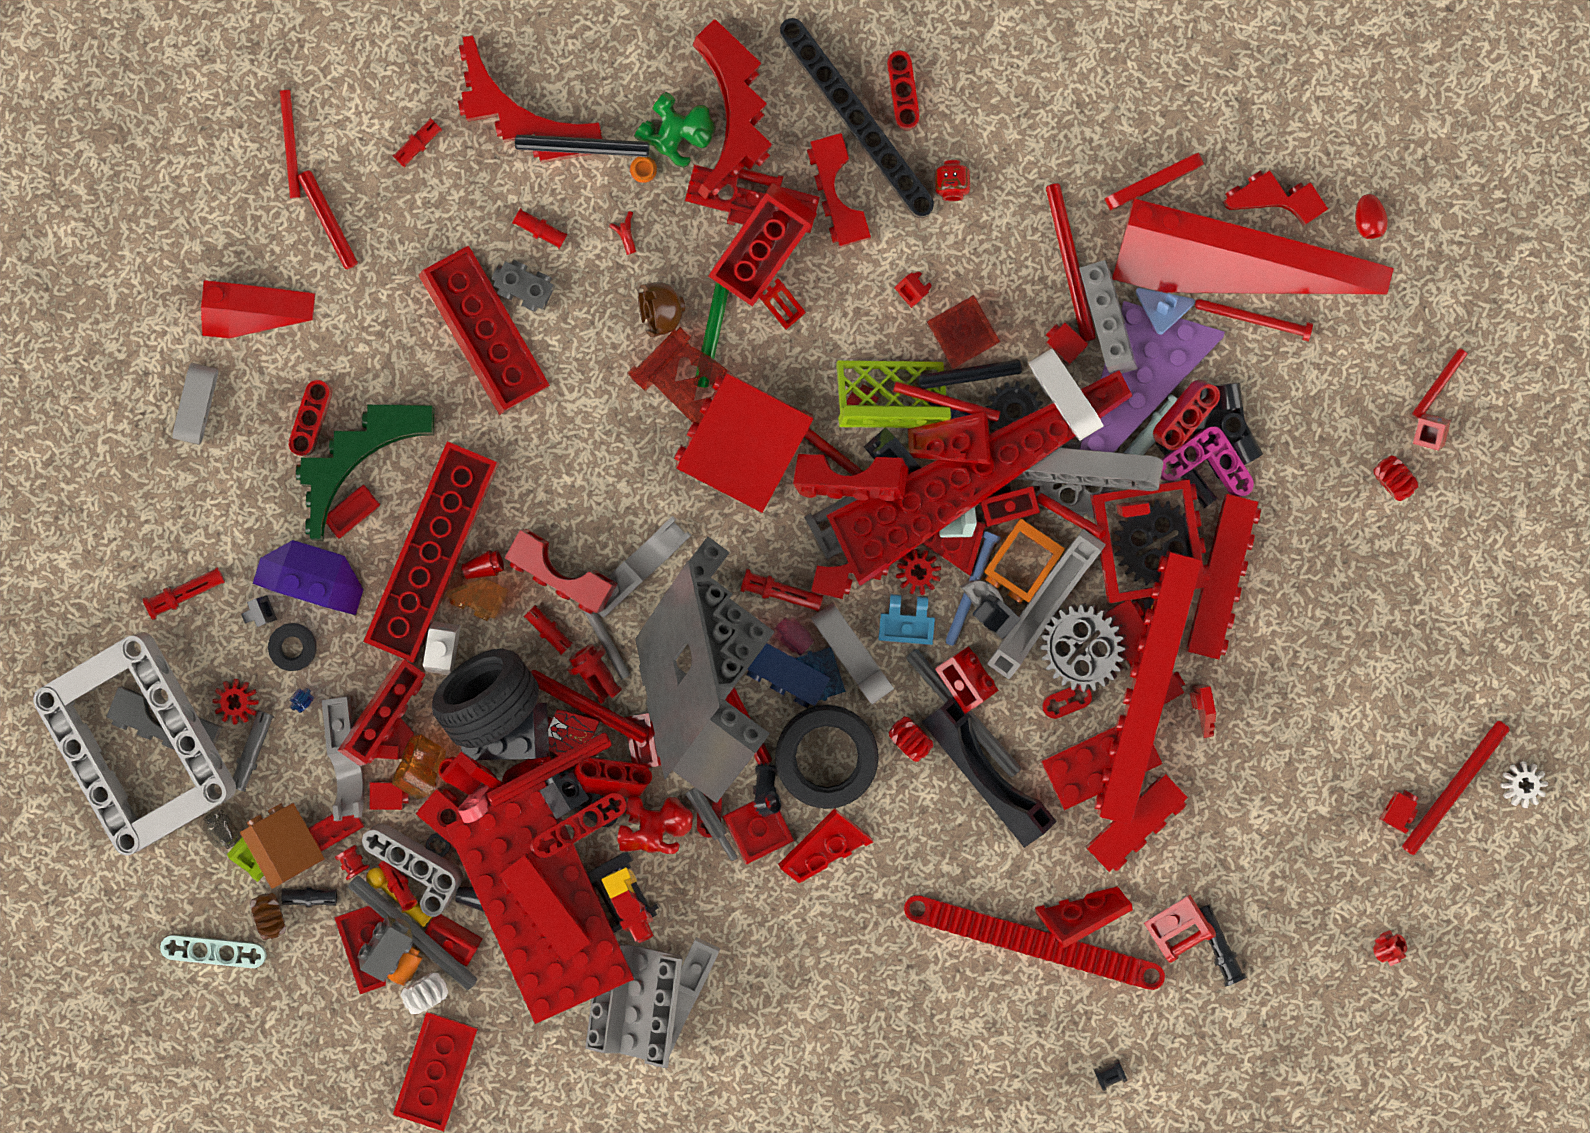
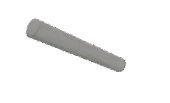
[584,611,631,680]

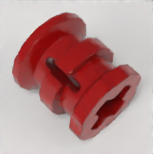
[335,845,370,880]

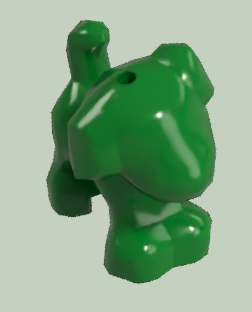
[634,91,716,168]

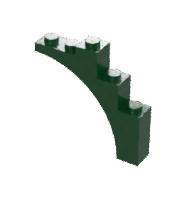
[296,404,435,541]

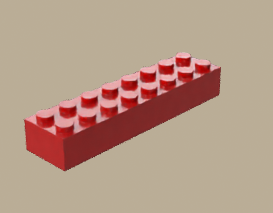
[363,441,499,663]

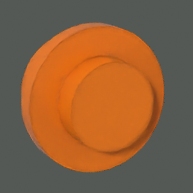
[630,156,657,183]

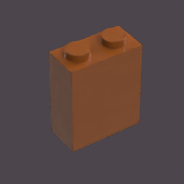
[240,803,325,889]

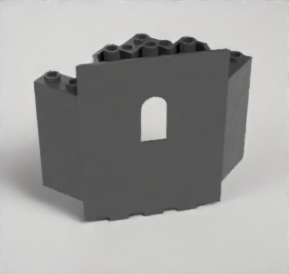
[635,536,775,803]

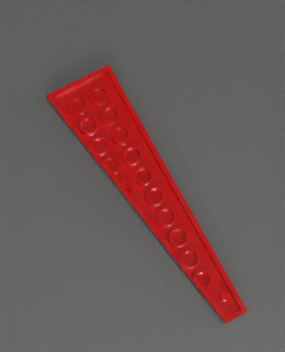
[827,370,1132,586]

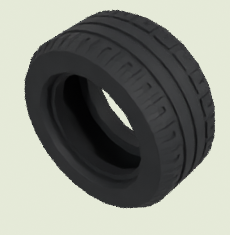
[432,648,539,748]
[775,705,879,809]

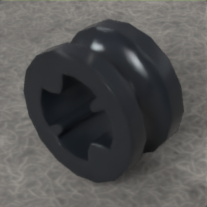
[426,833,451,857]

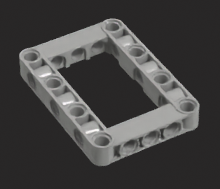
[33,632,236,856]

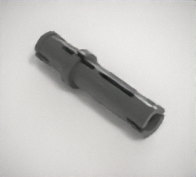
[233,710,274,792]

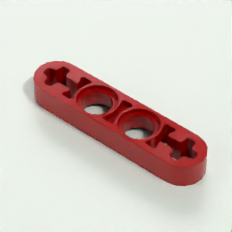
[1104,152,1205,211]
[530,793,626,859]

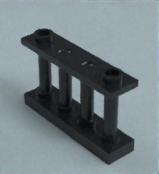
[587,851,660,933]

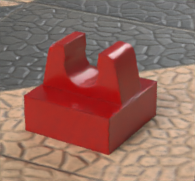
[894,271,932,308]

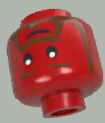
[935,160,970,202]

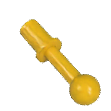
[366,867,432,928]

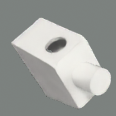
[423,621,461,675]

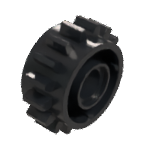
[985,381,1043,430]

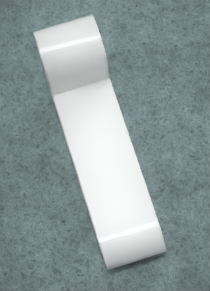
[1028,348,1103,441]

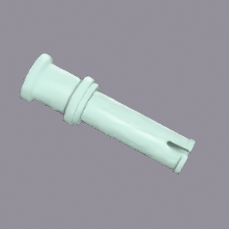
[1123,394,1188,455]

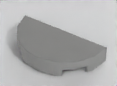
[960,580,1003,608]

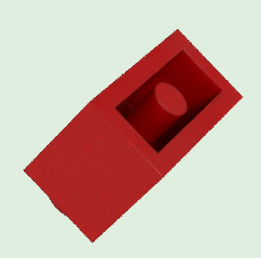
[980,486,1040,528]

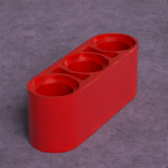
[887,50,920,131]
[1153,379,1220,450]
[288,380,333,457]
[573,757,652,798]

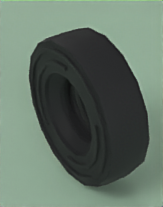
[268,623,317,671]

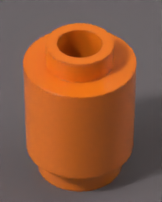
[387,946,422,986]

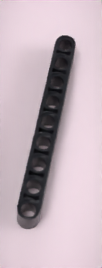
[780,18,934,219]

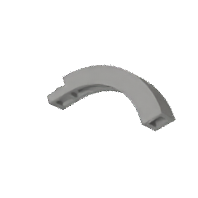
[987,529,1106,679]

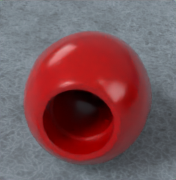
[1355,194,1388,239]

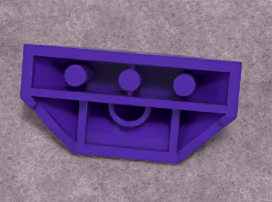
[252,540,364,615]

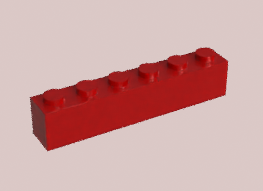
[1186,494,1261,660]

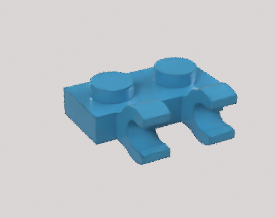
[878,594,935,645]

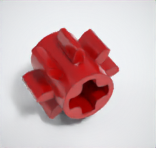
[1373,930,1407,966]

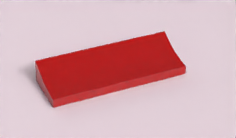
[418,245,550,416]

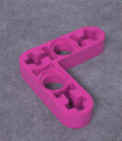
[1161,427,1254,497]

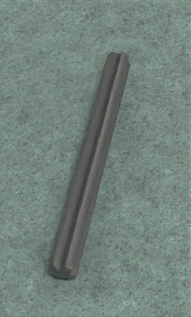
[906,649,1021,777]
[348,875,477,990]

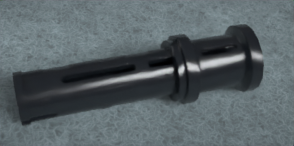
[1199,904,1247,987]

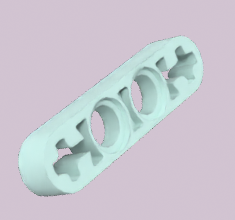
[160,935,267,968]

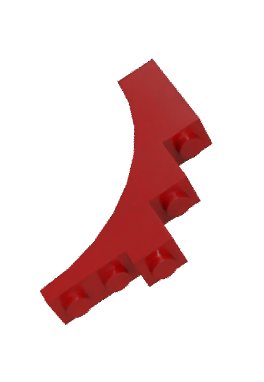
[692,18,773,199]
[458,35,603,164]

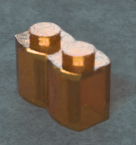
[392,734,447,799]

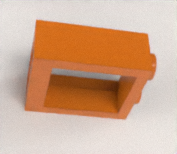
[984,518,1065,604]

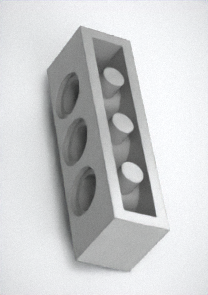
[1079,260,1137,374]

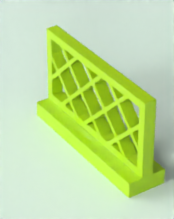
[836,360,951,428]

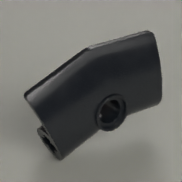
[1193,383,1263,479]

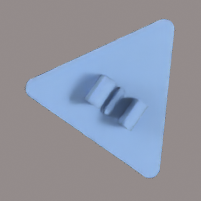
[1136,288,1195,335]

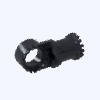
[753,763,781,817]

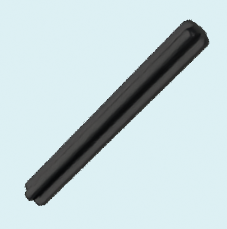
[515,134,650,157]

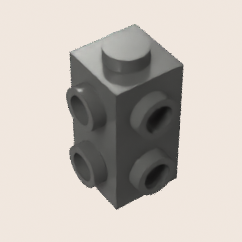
[492,259,555,312]
[358,915,414,982]

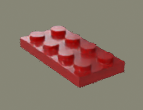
[393,1011,478,1132]

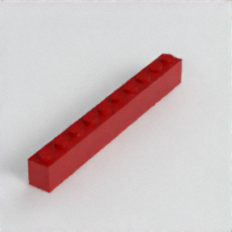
[1094,551,1202,825]

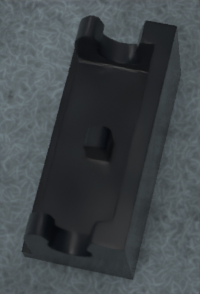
[863,427,921,474]

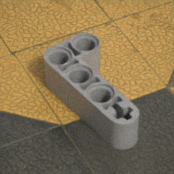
[811,602,894,705]
[362,823,463,917]

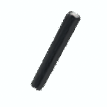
[917,360,1022,389]

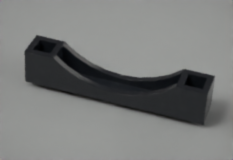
[922,696,1057,848]

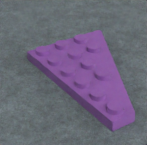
[1079,301,1225,453]

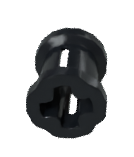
[1093,1059,1128,1092]

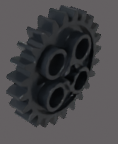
[1113,499,1200,586]

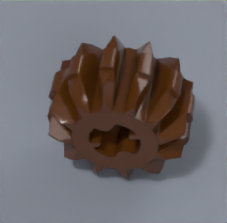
[250,893,286,940]

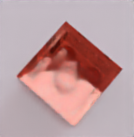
[926,295,1000,370]

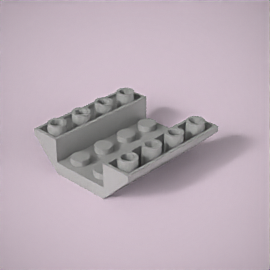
[585,944,682,1068]

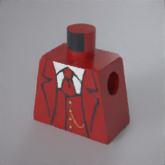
[548,709,600,767]

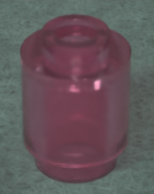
[775,616,815,656]

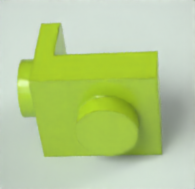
[226,837,264,882]

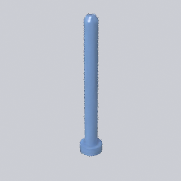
[946,531,1002,646]

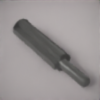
[685,787,738,861]

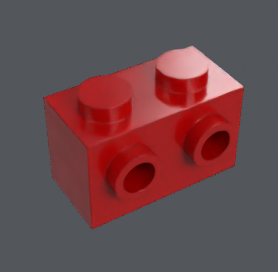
[935,646,999,714]

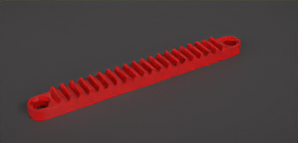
[904,895,1165,990]

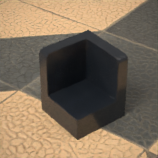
[973,594,1020,639]

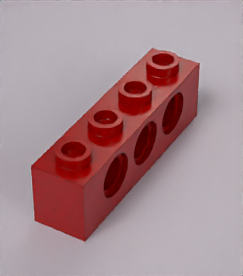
[415,788,462,847]

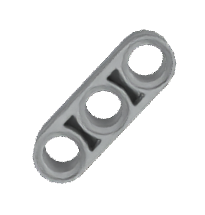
[173,363,218,445]

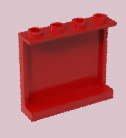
[674,369,814,513]

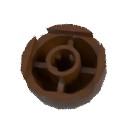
[638,282,685,337]

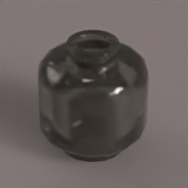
[202,808,243,849]

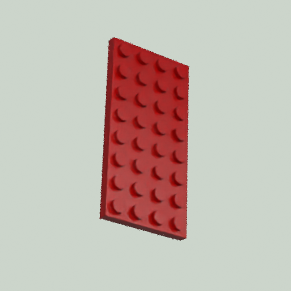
[446,781,635,1024]

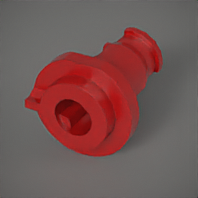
[567,643,622,704]

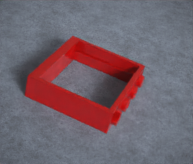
[1090,478,1210,603]

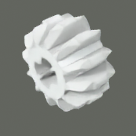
[1500,761,1548,808]
[401,973,449,1014]

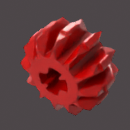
[1373,455,1419,501]
[896,549,941,595]
[212,679,259,725]
[888,716,934,762]

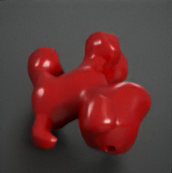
[617,796,693,855]

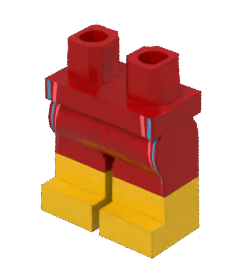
[601,868,654,943]

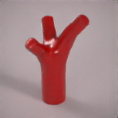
[609,211,637,255]

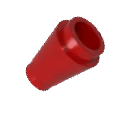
[462,550,504,580]

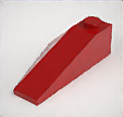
[201,280,316,339]

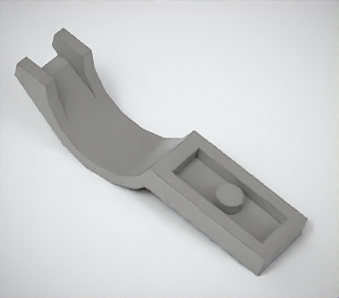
[599,516,692,618]
[322,697,365,821]
[670,937,720,1054]

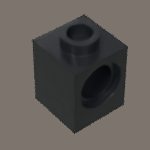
[540,771,589,819]

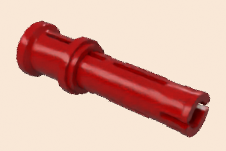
[142,567,225,620]
[740,569,823,612]

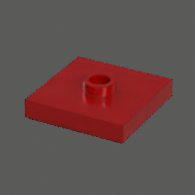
[722,798,794,865]

